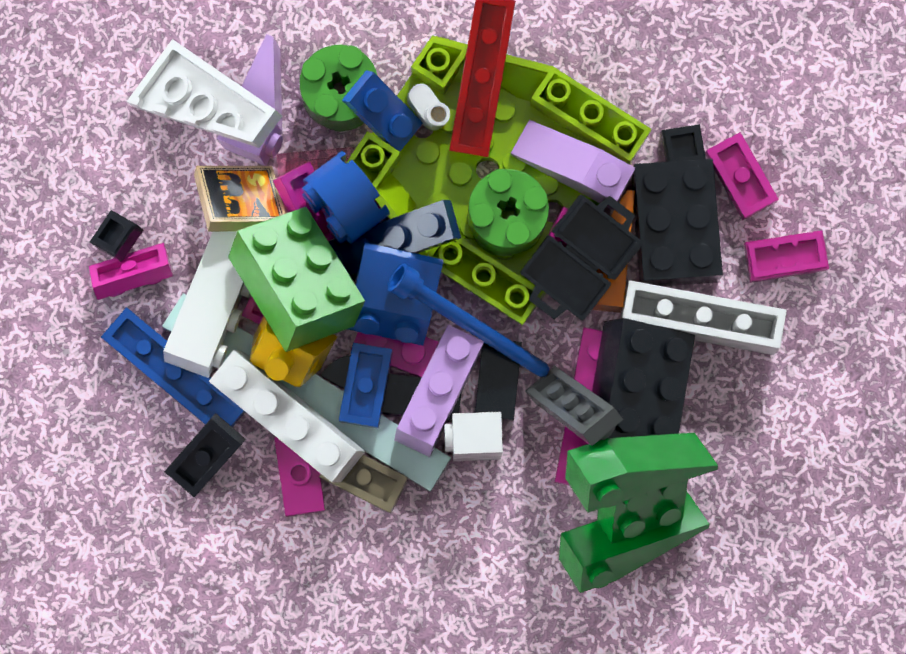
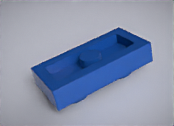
[342,70,423,151]
[339,342,393,429]

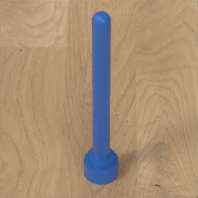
[387,263,549,377]

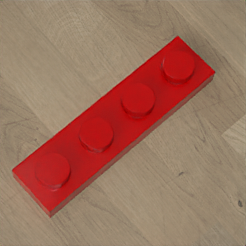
[449,0,516,157]

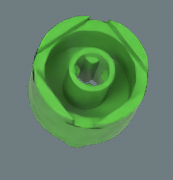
[300,45,377,132]
[468,169,549,257]

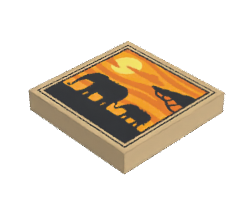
[194,166,286,232]

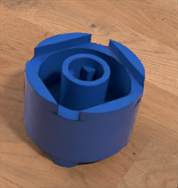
[302,151,390,245]

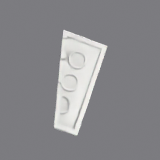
[127,39,283,148]

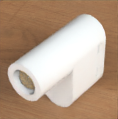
[407,84,450,131]

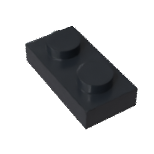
[164,413,246,497]

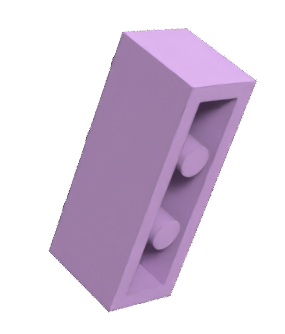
[394,325,484,457]

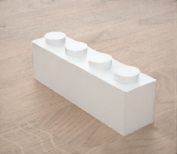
[163,231,250,378]
[621,280,787,355]
[209,350,365,482]

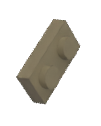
[319,455,409,514]

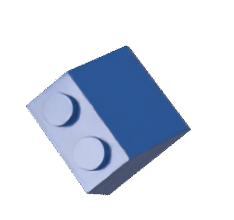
[347,243,443,346]

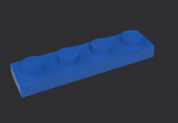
[101,307,245,427]

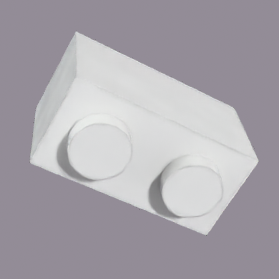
[444,412,503,461]

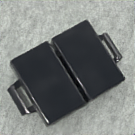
[520,194,643,321]

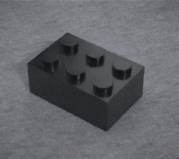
[631,159,723,286]
[592,318,695,439]

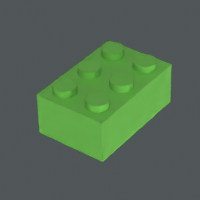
[228,207,365,352]

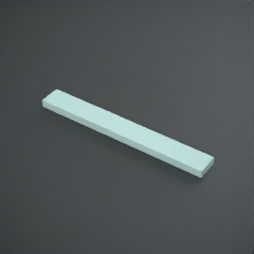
[162,293,451,492]

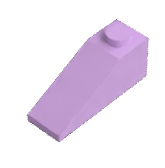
[217,34,283,166]
[510,120,635,211]

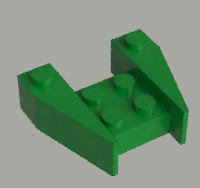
[559,433,718,593]

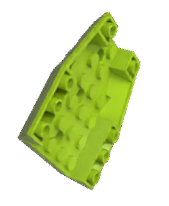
[346,35,652,326]

